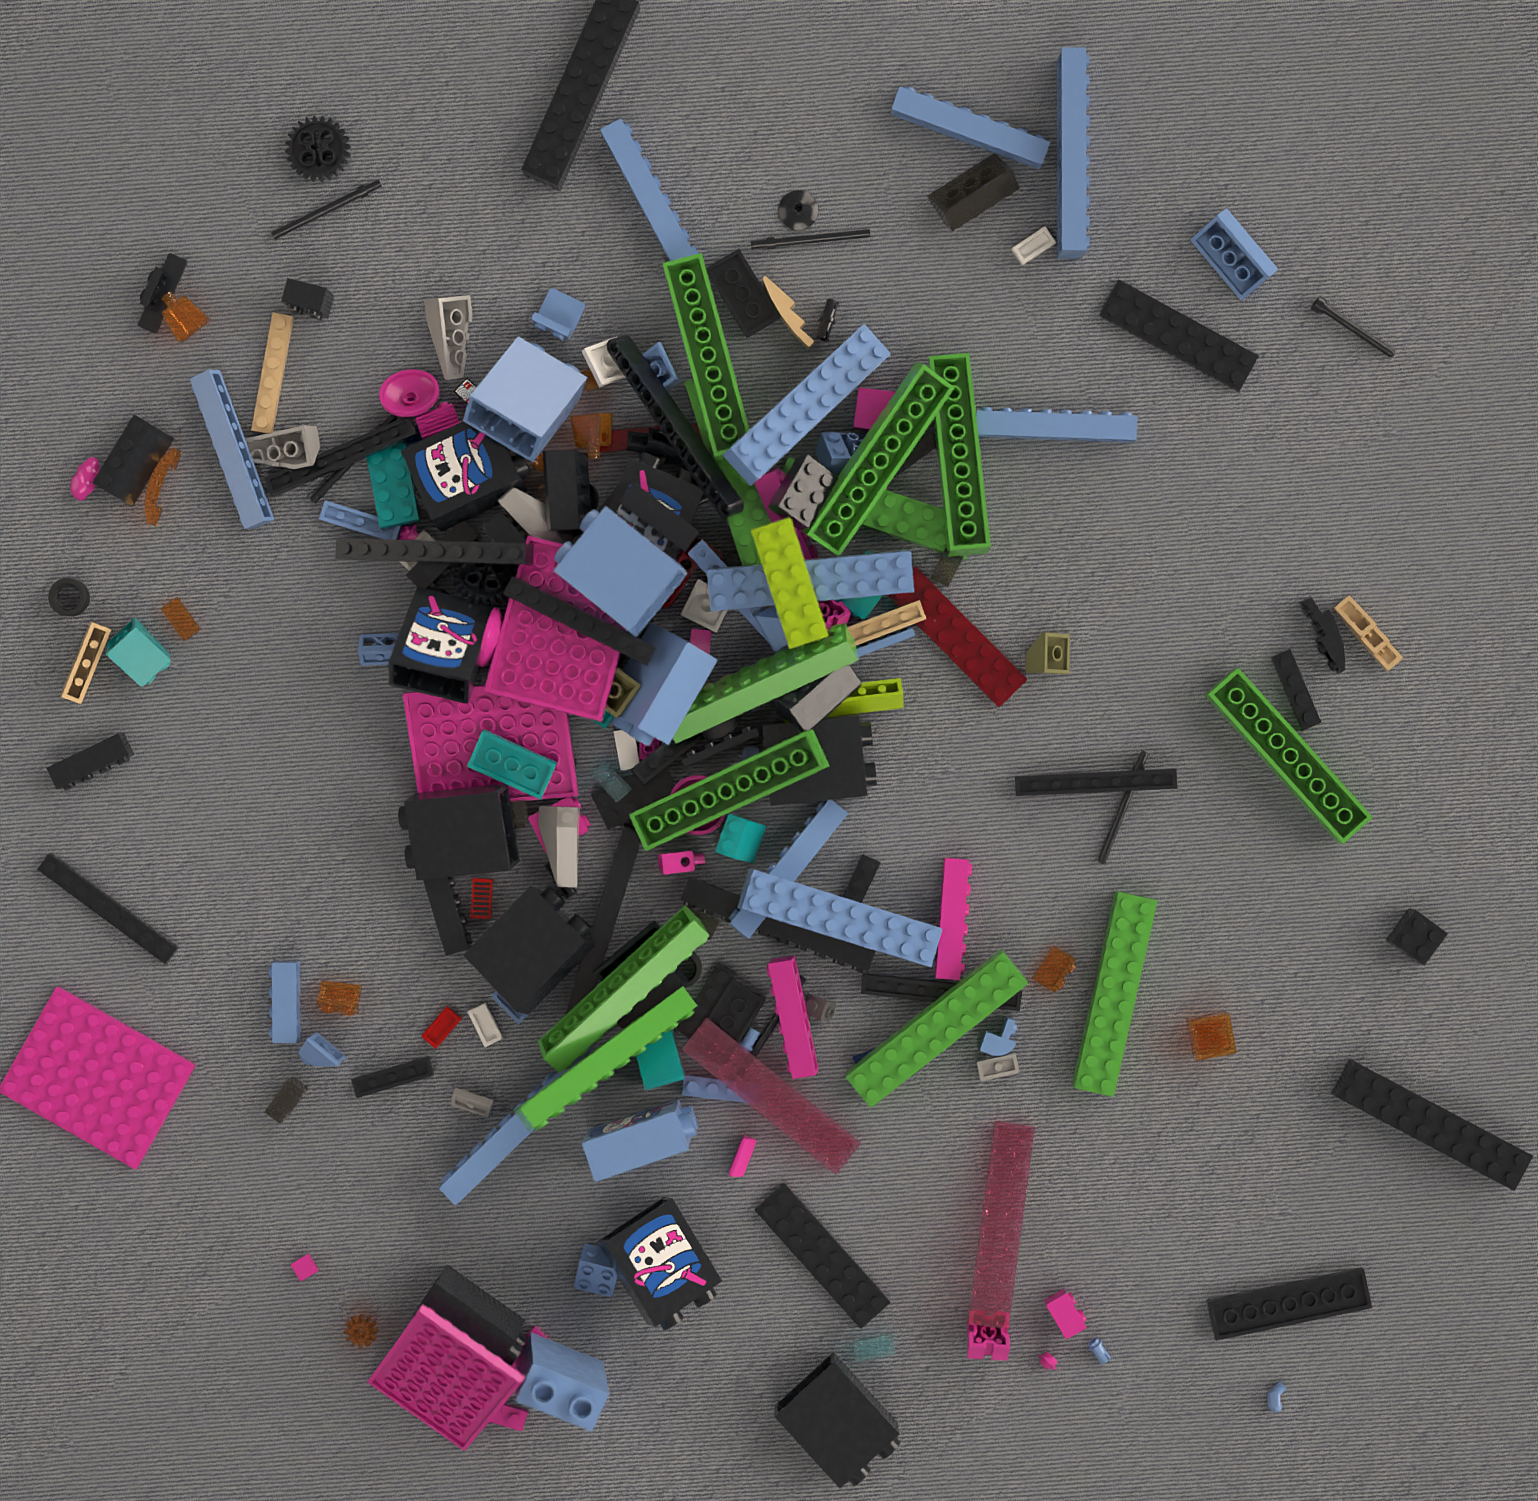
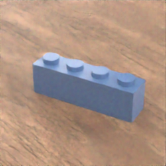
[269,961,301,1043]

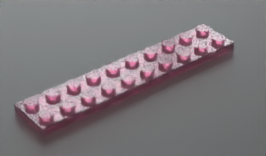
[681,1017,861,1174]
[968,1121,1035,1329]

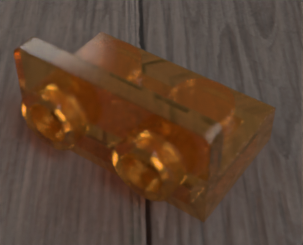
[1032,945,1076,993]
[317,981,362,1016]

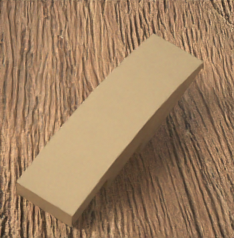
[763,276,814,351]
[1334,595,1403,672]

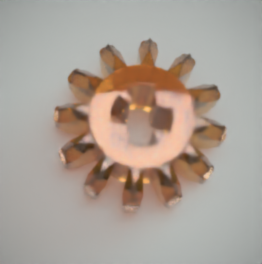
[344,1313,379,1349]

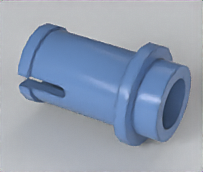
[738,1027,760,1054]
[1087,1337,1111,1365]

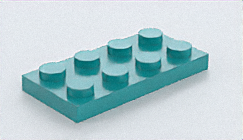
[367,444,420,529]
[467,729,558,800]

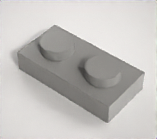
[976,1052,1020,1081]
[450,1088,493,1118]

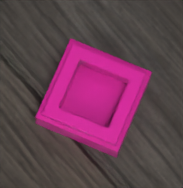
[290,1253,319,1282]

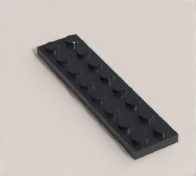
[1099,280,1259,392]
[754,1183,891,1329]
[1206,1267,1372,1341]

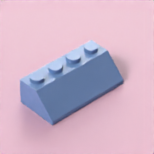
[1190,208,1278,301]

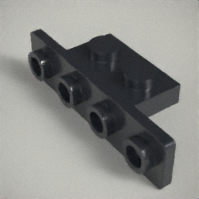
[138,253,188,334]

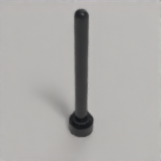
[1310,296,1395,357]

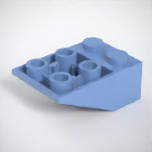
[815,432,866,477]

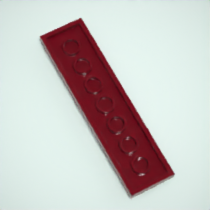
[887,566,1028,708]

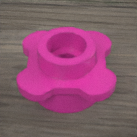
[398,525,418,540]
[1038,1351,1058,1370]

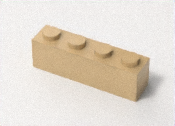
[60,621,111,704]

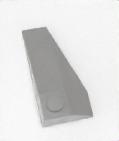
[424,295,472,380]
[245,425,320,469]
[497,487,574,544]
[539,806,580,887]

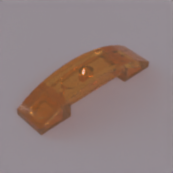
[145,448,182,527]

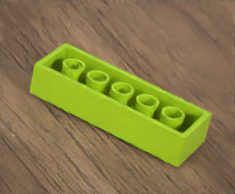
[751,517,828,649]

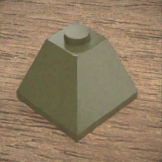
[1025,632,1070,674]
[605,668,642,719]

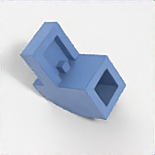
[978,1016,1017,1056]

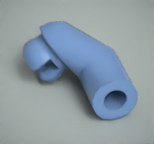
[1267,1381,1287,1413]

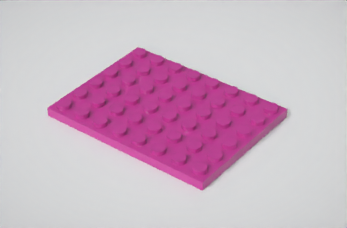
[484,536,627,722]
[403,684,579,802]
[0,986,196,1170]
[367,1305,525,1451]

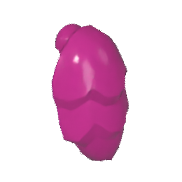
[70,457,99,501]

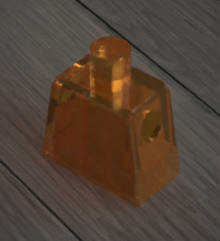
[162,292,211,343]
[570,413,612,459]

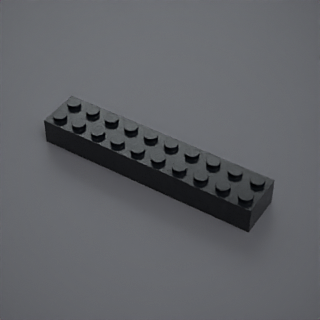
[521,0,640,191]
[1331,1058,1533,1191]

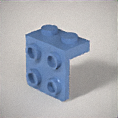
[531,288,586,341]
[574,1243,617,1297]

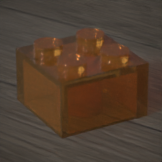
[1186,1011,1237,1061]

